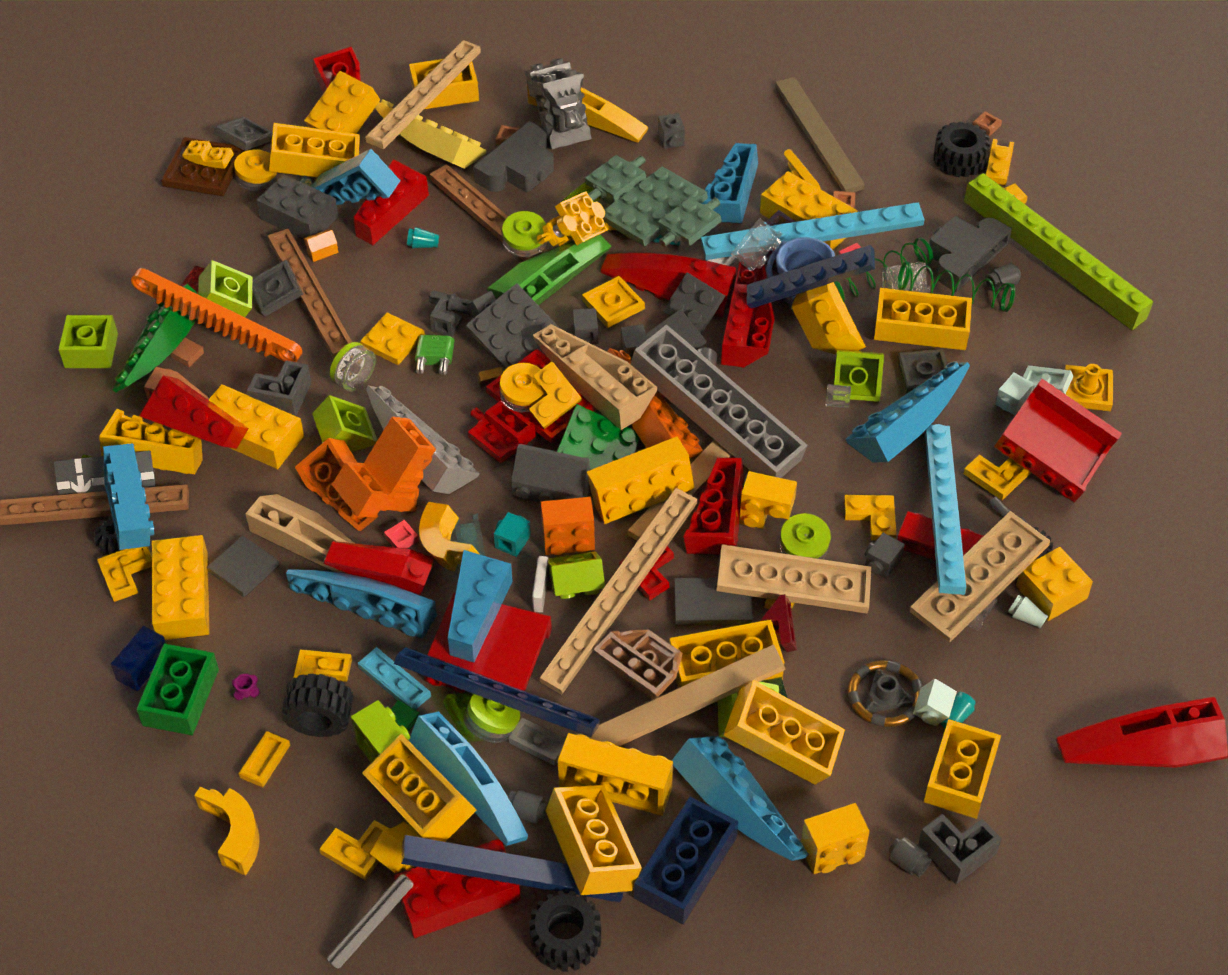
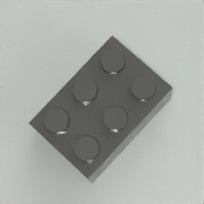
[256,174,338,239]

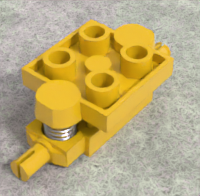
[537,191,608,246]

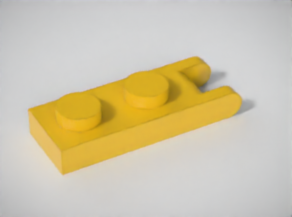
[986,139,1014,185]
[784,149,820,189]

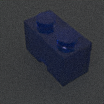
[110,626,166,691]

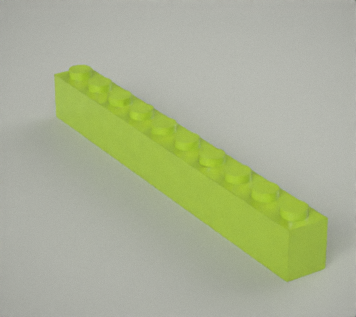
[964,173,1153,330]

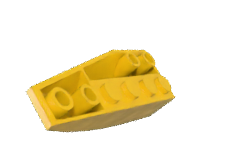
[527,84,648,143]

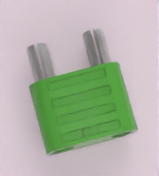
[415,335,455,375]

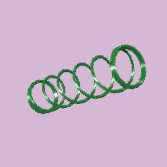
[834,237,933,302]
[897,261,1015,312]

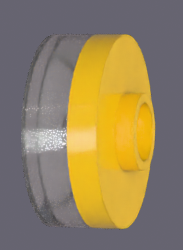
[234,150,278,191]
[499,363,547,413]

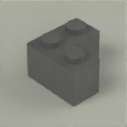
[247,360,312,416]
[918,814,1002,885]

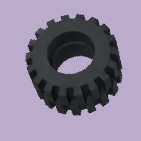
[933,122,990,177]
[281,674,353,737]
[529,891,601,972]

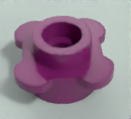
[232,674,260,700]

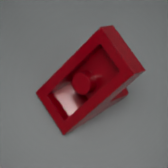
[760,594,797,652]

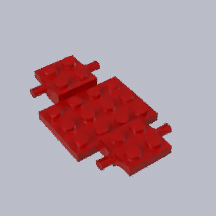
[468,349,597,463]

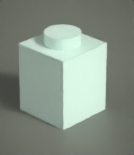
[995,372,1034,415]
[913,679,957,726]

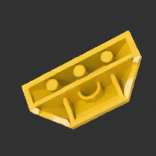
[792,282,866,355]

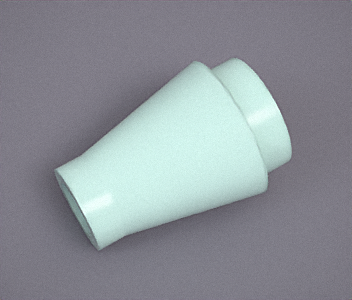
[1008,595,1048,629]

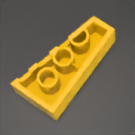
[99,409,203,475]

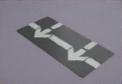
[54,451,156,495]

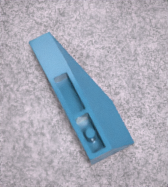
[845,361,970,463]
[672,736,809,861]

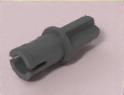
[429,290,472,315]

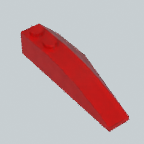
[600,253,736,318]

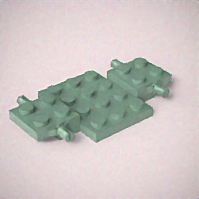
[585,155,722,247]

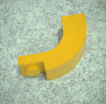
[419,502,479,571]
[194,787,259,876]

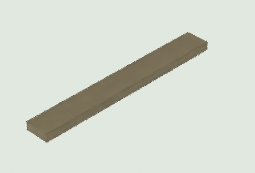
[775,77,865,192]

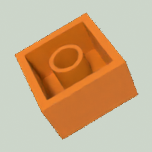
[541,497,595,555]

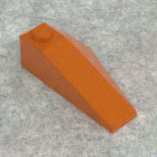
[295,438,378,531]

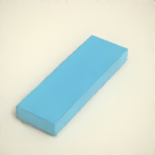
[358,647,431,710]

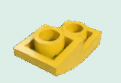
[182,140,234,169]

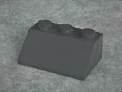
[511,444,590,502]

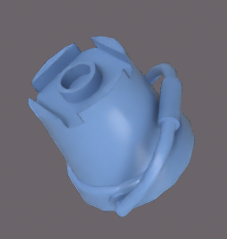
[766,237,835,310]

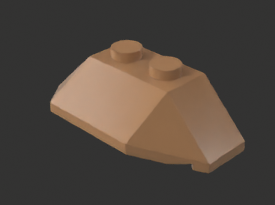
[593,630,682,700]

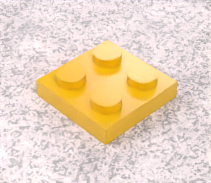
[582,276,645,328]
[360,313,425,365]

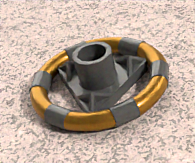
[848,660,923,727]

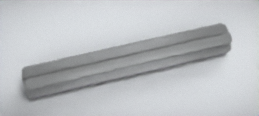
[327,874,413,968]

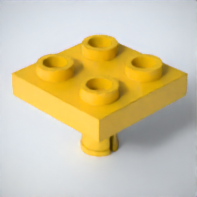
[1065,364,1113,411]

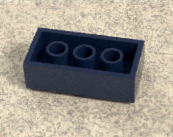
[634,797,739,925]

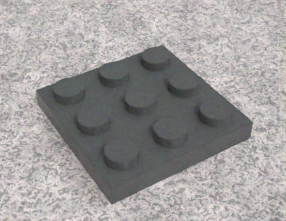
[465,283,559,370]

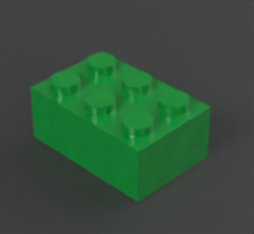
[136,643,219,736]

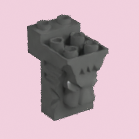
[525,58,592,149]

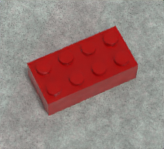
[394,839,521,939]

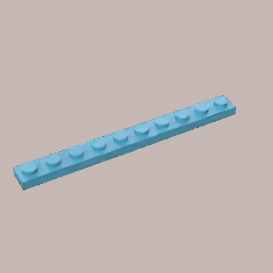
[701,202,925,260]
[924,424,966,595]

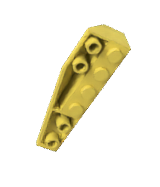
[375,99,487,169]

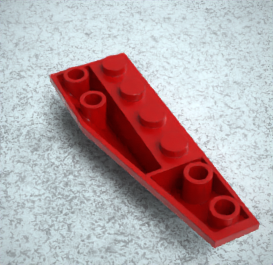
[721,255,774,368]
[1056,697,1228,768]

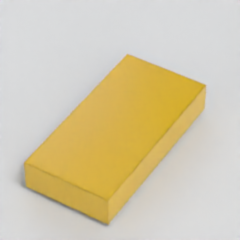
[239,731,290,788]

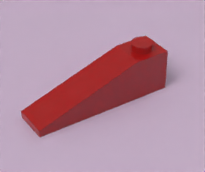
[313,46,361,93]
[323,541,434,595]

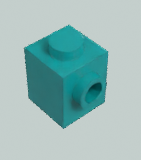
[494,512,531,557]

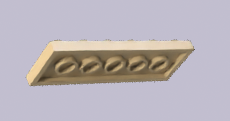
[910,511,1050,643]
[716,545,871,614]

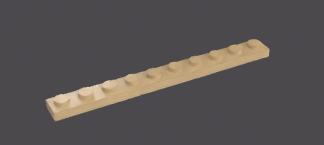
[540,488,697,695]

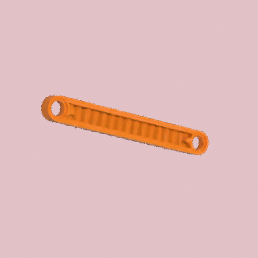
[131,268,303,362]

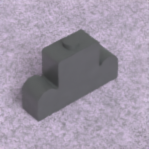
[473,121,554,192]
[928,216,1012,292]

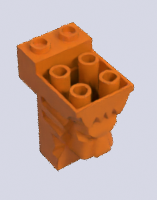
[332,417,436,518]

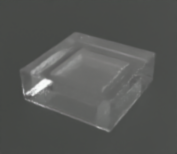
[825,384,851,408]

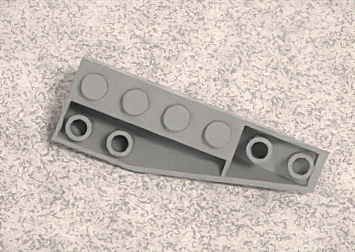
[366,385,480,494]

